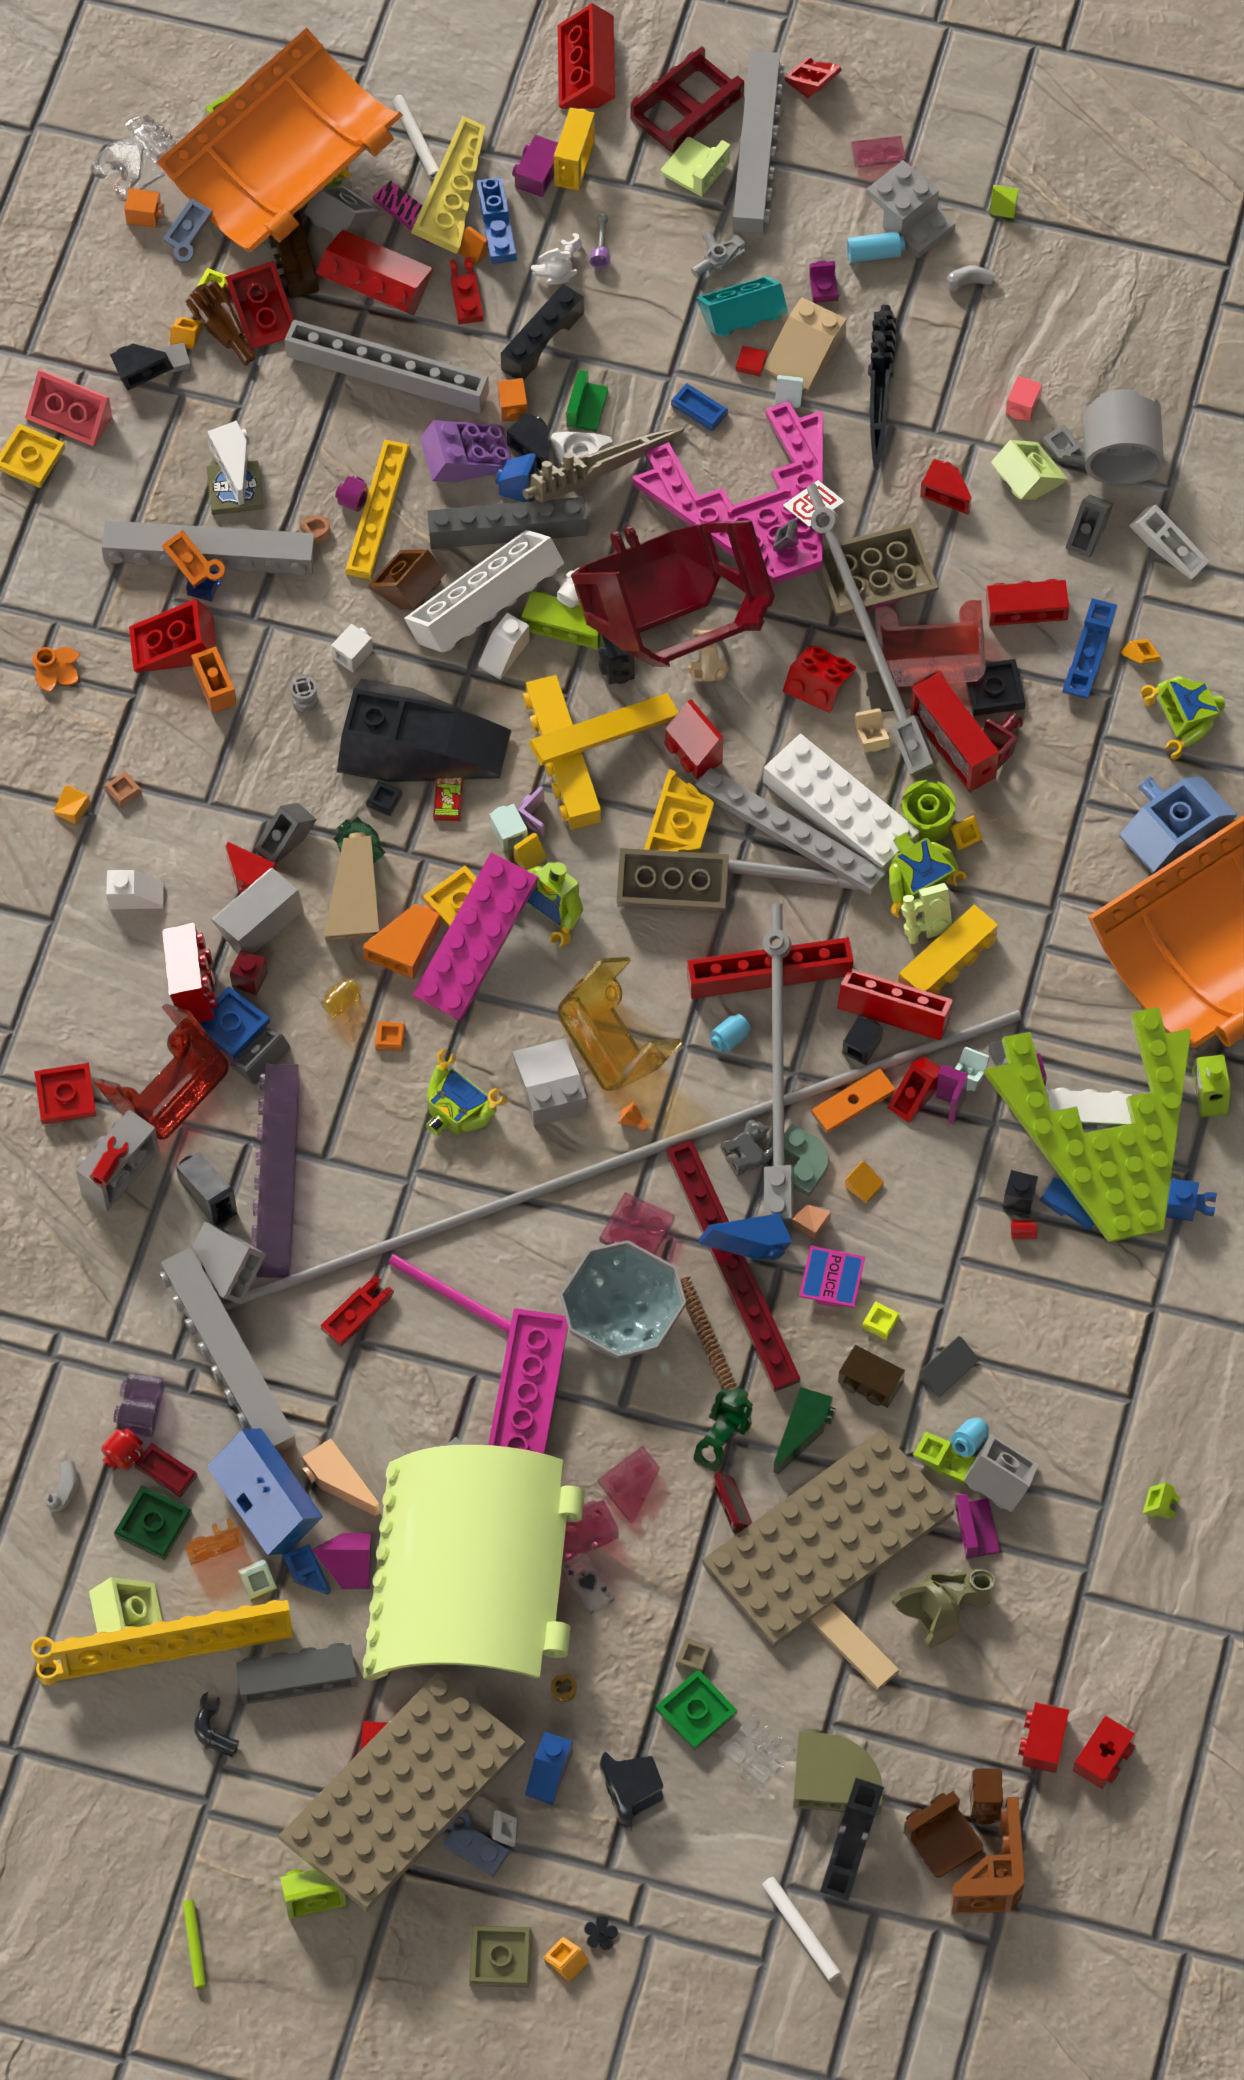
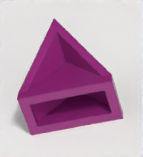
[311,1533,372,1589]

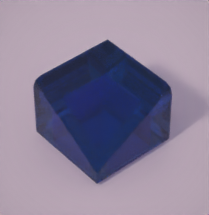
[186,570,220,602]

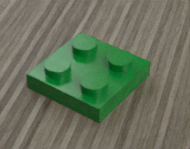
[655,1669,738,1751]

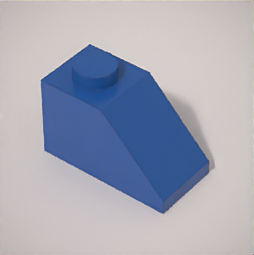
[495,453,537,502]
[525,1731,572,1805]

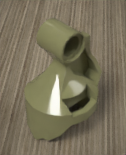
[892,1568,995,1649]

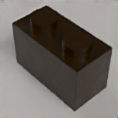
[838,1345,905,1408]

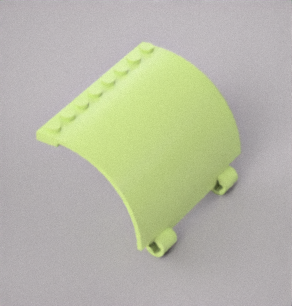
[363,1445,585,1681]

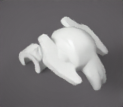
[531,233,582,285]

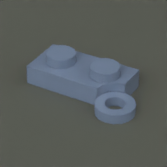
[163,198,213,263]
[443,1812,509,1878]

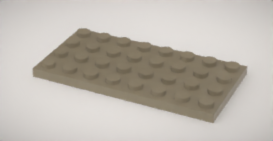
[702,1429,954,1647]
[279,1672,526,1912]

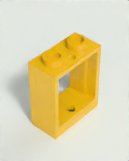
[554,107,595,191]

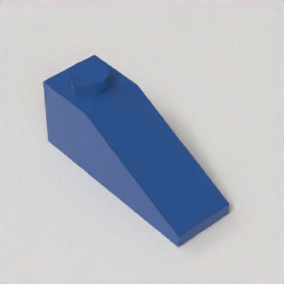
[698,1213,792,1260]

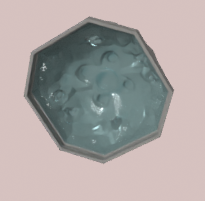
[560,1240,686,1359]

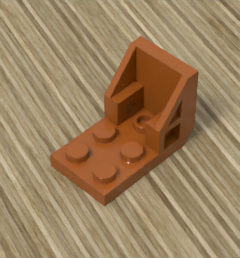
[950,1797,1025,1914]

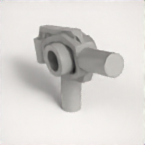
[691,231,747,278]

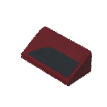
[713,1472,752,1534]

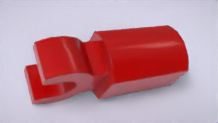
[89,1136,129,1187]

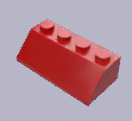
[557,3,616,109]
[315,229,434,316]

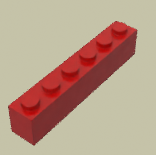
[687,937,854,999]

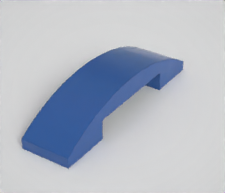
[1062,598,1117,699]

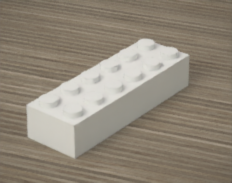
[404,530,564,652]
[763,733,920,876]

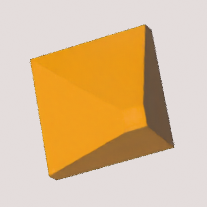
[1121,639,1162,664]

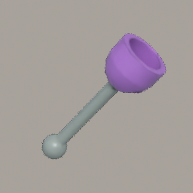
[590,213,610,269]

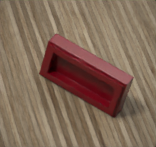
[134,1443,197,1498]

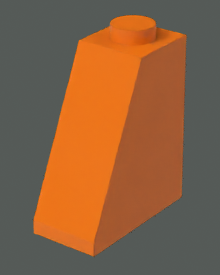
[363,904,440,979]

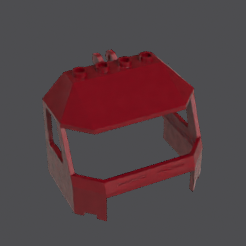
[571,521,775,667]

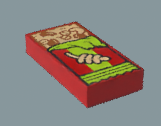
[433,778,463,821]

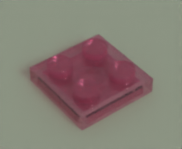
[599,1192,675,1255]

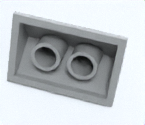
[211,868,304,955]

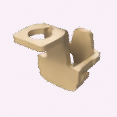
[688,629,729,682]

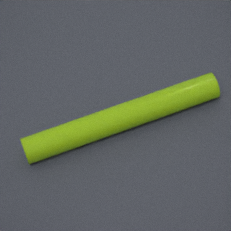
[183,1900,206,1989]

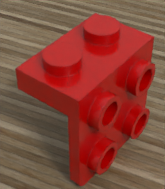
[782,646,856,713]

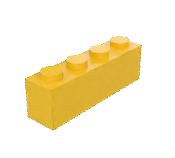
[898,904,998,995]

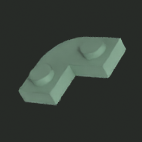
[784,1123,828,1197]

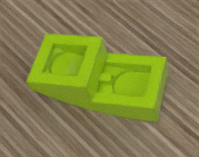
[913,1432,976,1486]

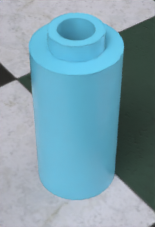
[846,231,905,263]

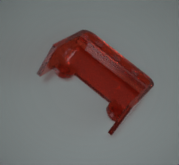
[93,1003,229,1140]

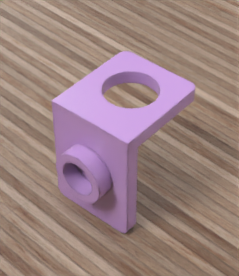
[518,786,545,839]

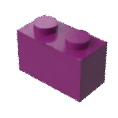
[512,134,558,198]

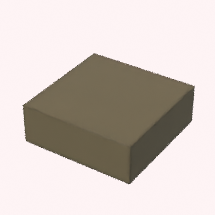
[675,1637,713,1673]

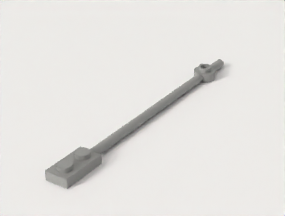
[806,484,937,776]
[763,904,794,1222]

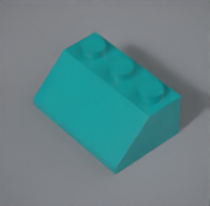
[696,275,788,337]

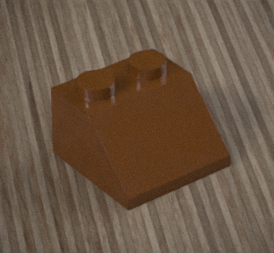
[368,550,447,609]

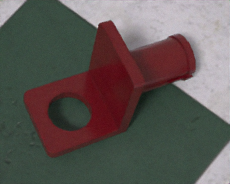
[983,713,1023,770]

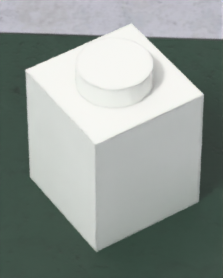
[331,624,373,672]

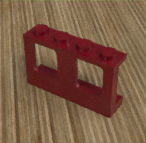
[630,46,744,154]

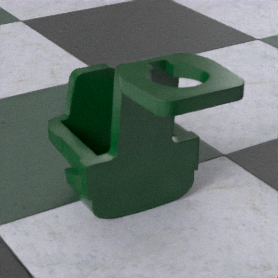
[693,1388,753,1471]

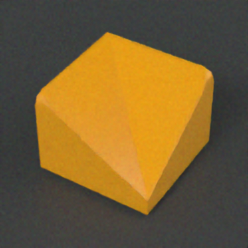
[53,785,91,825]

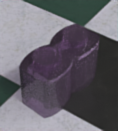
[114,1373,165,1437]

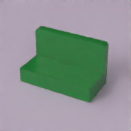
[566,369,608,432]

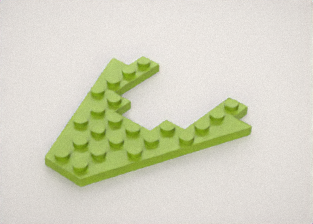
[984,1007,1191,1242]

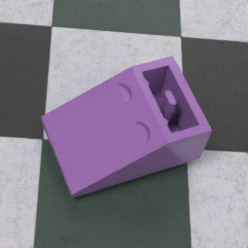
[420,420,511,482]

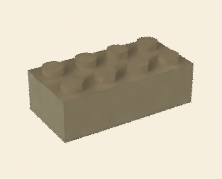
[617,848,729,913]

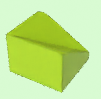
[989,185,1018,218]

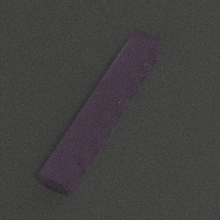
[252,1064,300,1278]

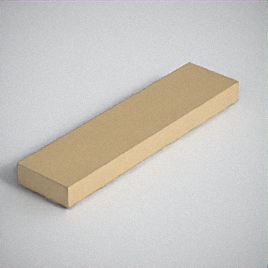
[809,1603,899,1691]

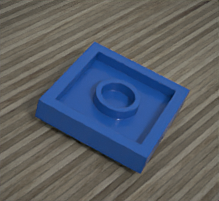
[192,986,270,1060]

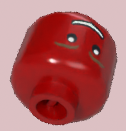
[101,1428,143,1471]

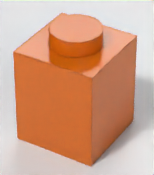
[124,188,164,228]
[497,378,527,421]

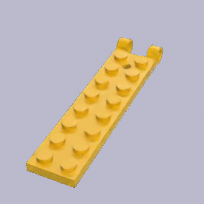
[31,1600,294,1685]

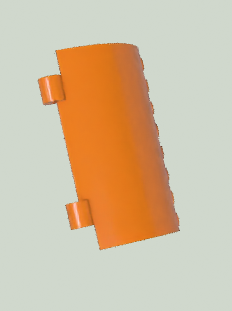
[156,27,403,252]
[1088,816,1244,1049]

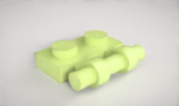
[901,883,952,944]

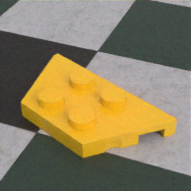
[644,769,714,853]

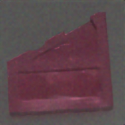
[597,1446,660,1524]

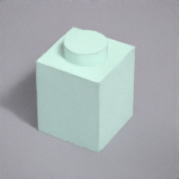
[489,804,528,852]

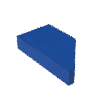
[283,1544,330,1595]

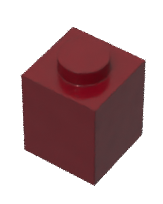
[230,950,268,996]

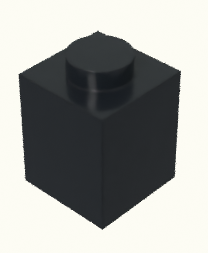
[842,1016,883,1065]
[1003,1170,1038,1215]

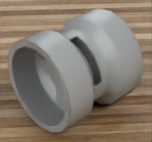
[290,676,318,712]

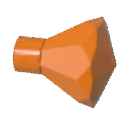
[618,1102,650,1132]

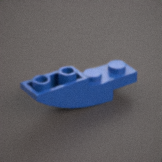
[477,177,517,264]

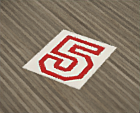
[783,480,844,527]

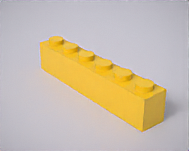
[522,675,601,830]

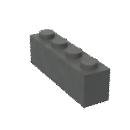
[236,1643,358,1705]

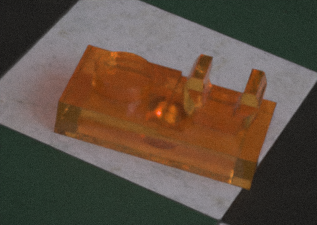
[185,1518,244,1566]

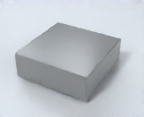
[159,342,191,374]

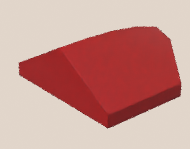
[784,58,842,98]

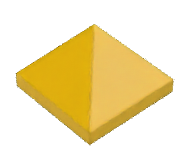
[950,815,982,851]

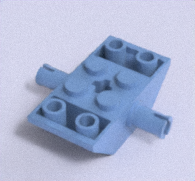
[1119,777,1237,874]

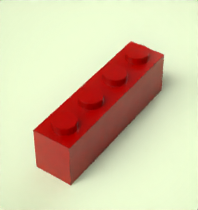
[837,968,953,1041]

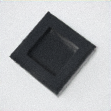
[366,781,402,817]

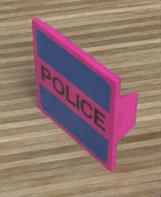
[799,1246,865,1308]

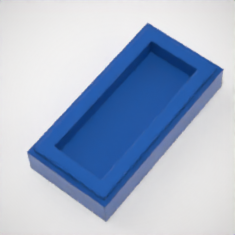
[671,383,728,432]

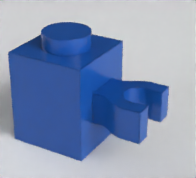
[1166,1179,1217,1221]

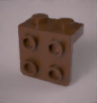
[903,1791,983,1878]

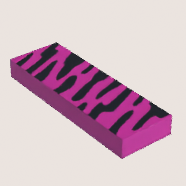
[373,181,430,244]

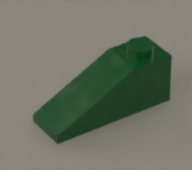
[773,1387,836,1474]

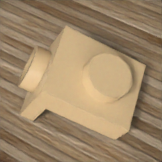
[855,708,890,752]

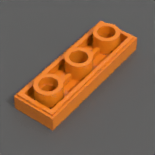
[811,1068,895,1134]

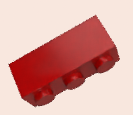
[985,579,1069,626]

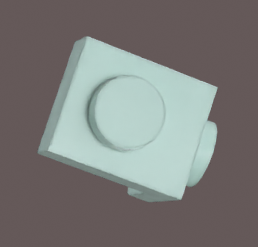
[955,1047,990,1091]

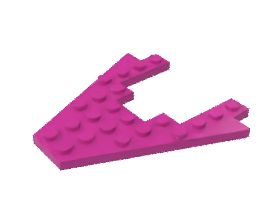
[632,401,823,585]

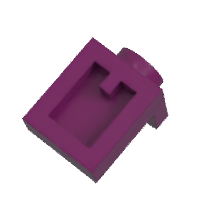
[809,260,839,303]

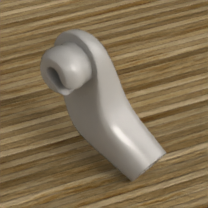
[947,265,995,291]
[45,1461,79,1513]

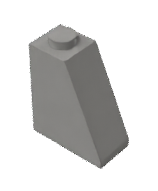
[193,1221,266,1304]

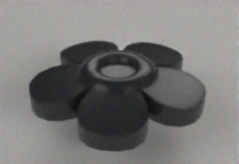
[584,1916,618,1950]

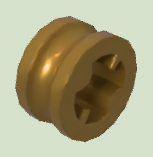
[551,1674,577,1702]

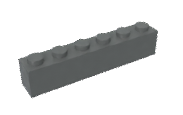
[427,497,587,549]

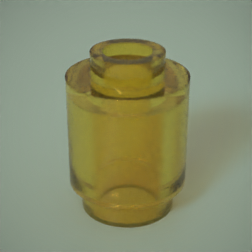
[321,978,361,1018]

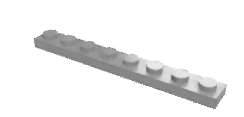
[695,767,887,895]

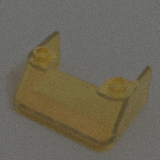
[557,957,682,1091]

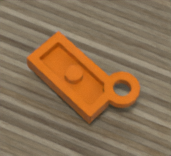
[161,530,225,588]

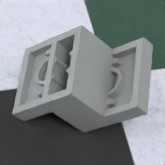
[866,160,955,259]

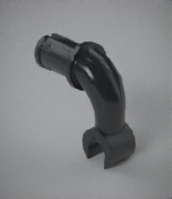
[194,1692,240,1758]

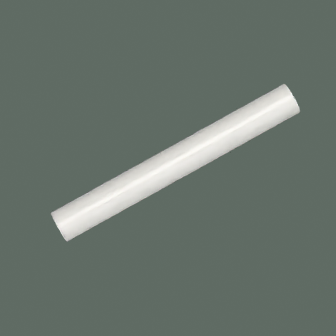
[392,95,439,180]
[762,1877,841,1981]

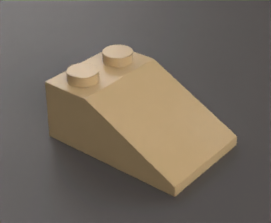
[763,297,846,392]

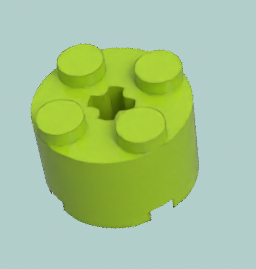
[901,780,956,842]

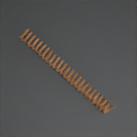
[680,1276,737,1397]

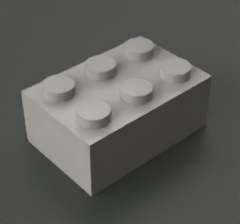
[76,1110,159,1211]

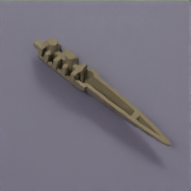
[523,427,685,503]

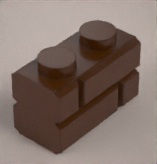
[969,1768,1003,1825]

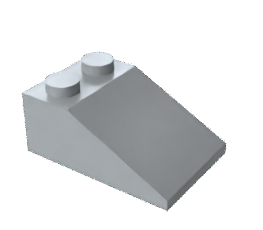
[512,1038,587,1125]

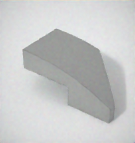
[1041,424,1085,463]

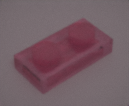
[851,136,905,168]

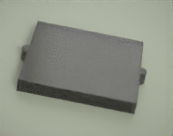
[866,668,916,712]

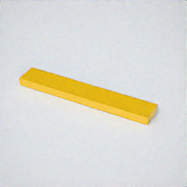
[345,439,410,580]
[529,693,679,766]

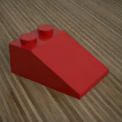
[224,261,294,350]
[129,598,217,673]

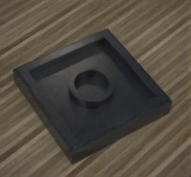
[963,659,1026,716]

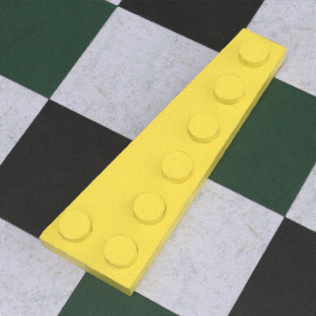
[411,116,485,254]

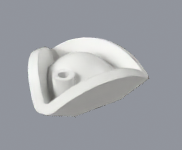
[551,432,613,468]

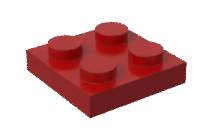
[34,1063,97,1125]

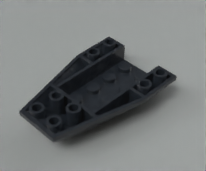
[337,679,511,782]

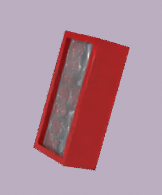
[910,673,999,793]

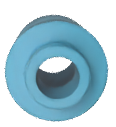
[710,1014,751,1053]
[950,1418,989,1457]

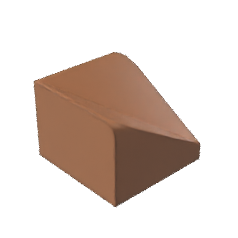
[792,1204,831,1241]

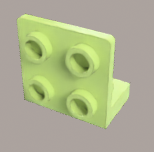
[661,137,730,197]

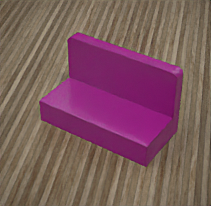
[936,1064,968,1124]
[954,1494,999,1559]

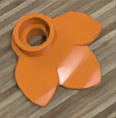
[32,647,80,692]

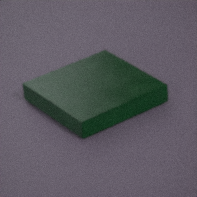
[114,1485,192,1560]

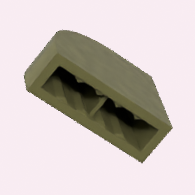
[793,1729,883,1815]

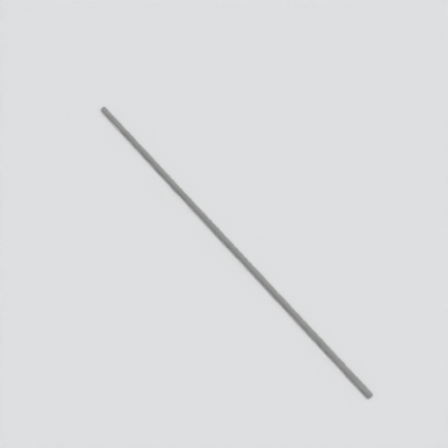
[221,1010,1022,1311]

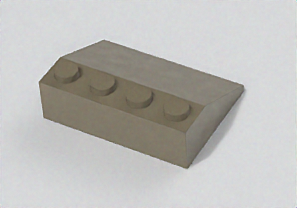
[815,522,938,616]

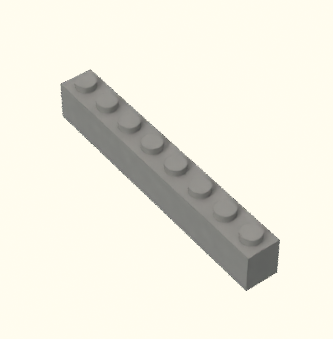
[733,51,784,234]
[285,320,489,413]
[101,520,316,575]
[159,1247,296,1453]

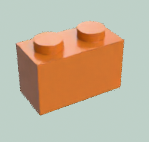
[191,647,237,714]

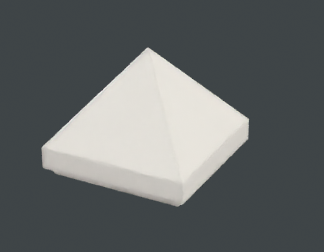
[490,1810,517,1847]

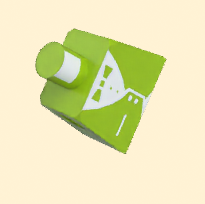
[1192,1055,1230,1117]

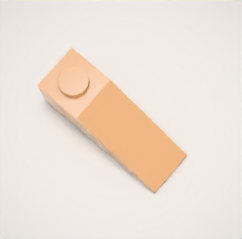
[302,1438,381,1517]

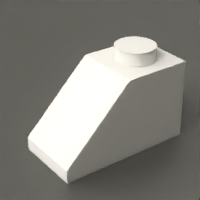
[478,613,530,680]
[106,870,164,909]

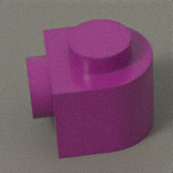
[335,476,369,512]

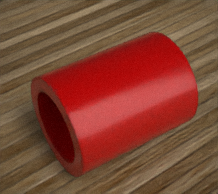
[1011,1220,1037,1240]

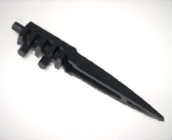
[868,305,897,471]

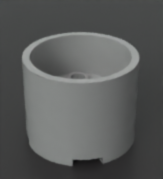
[1083,390,1164,485]

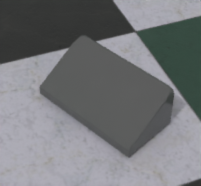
[230,1027,290,1085]
[919,1336,979,1397]

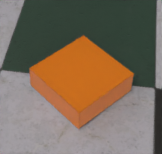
[375,1021,405,1052]

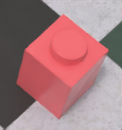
[1006,376,1042,422]

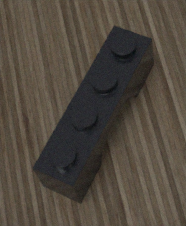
[500,284,584,381]
[820,1777,884,1901]

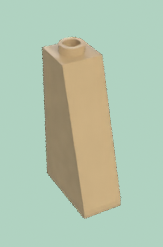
[324,833,379,941]

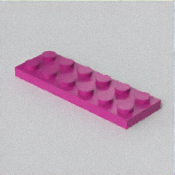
[412,852,540,1021]
[488,1308,568,1454]

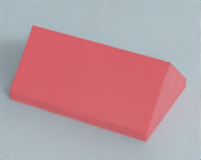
[25,369,112,446]

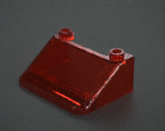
[875,600,986,687]

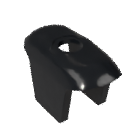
[599,1752,663,1831]

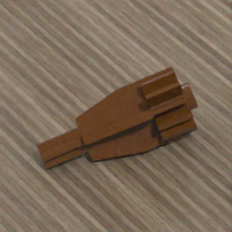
[185,280,256,365]

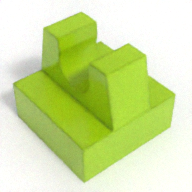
[1143,1482,1180,1519]

